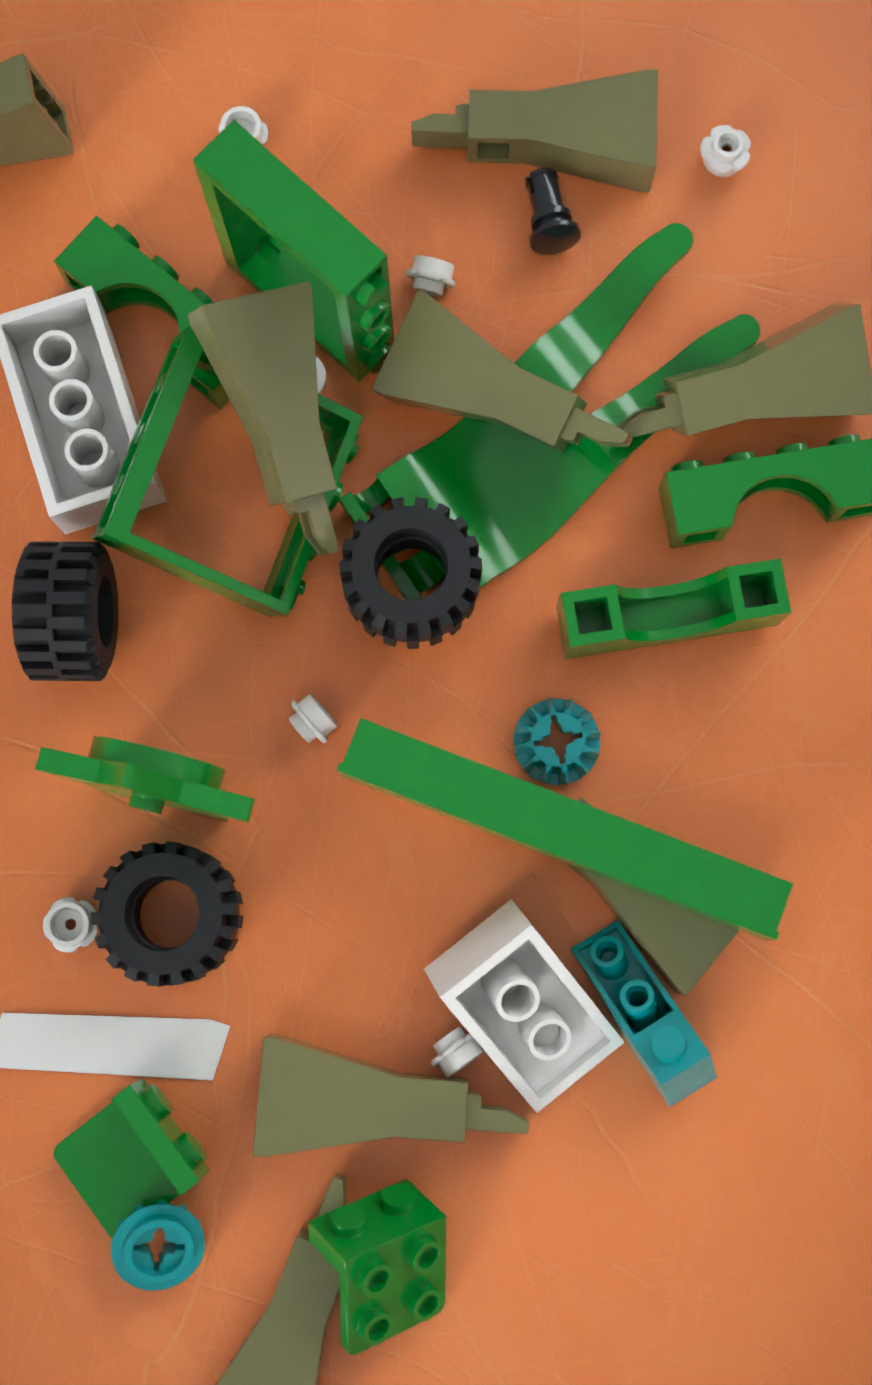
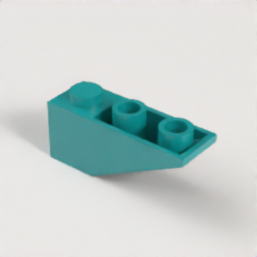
[571,920,717,1108]

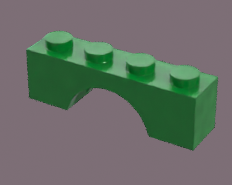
[54,215,229,410]
[659,434,872,549]
[556,558,791,659]

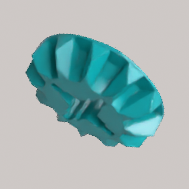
[513,698,601,785]
[110,1198,205,1291]

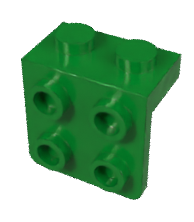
[54,1078,210,1239]
[308,1179,446,1355]

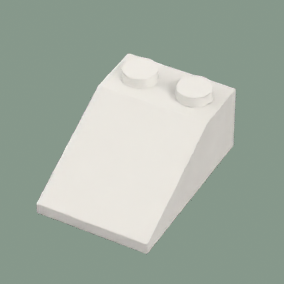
[424,899,625,1113]

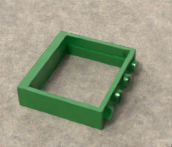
[193,120,394,382]
[92,327,363,617]

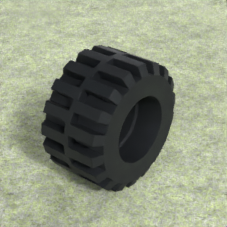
[340,497,482,649]
[12,541,118,681]
[91,841,243,987]

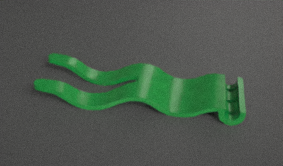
[339,223,760,600]

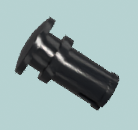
[525,168,581,255]

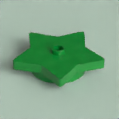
[34,736,255,822]

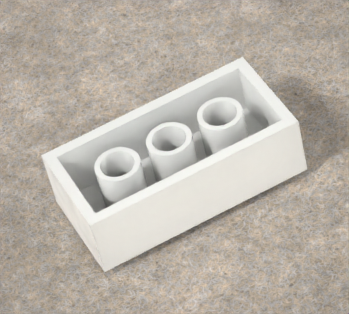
[0,285,167,535]

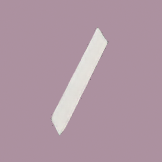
[0,1013,230,1080]

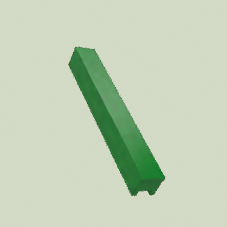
[337,718,793,941]

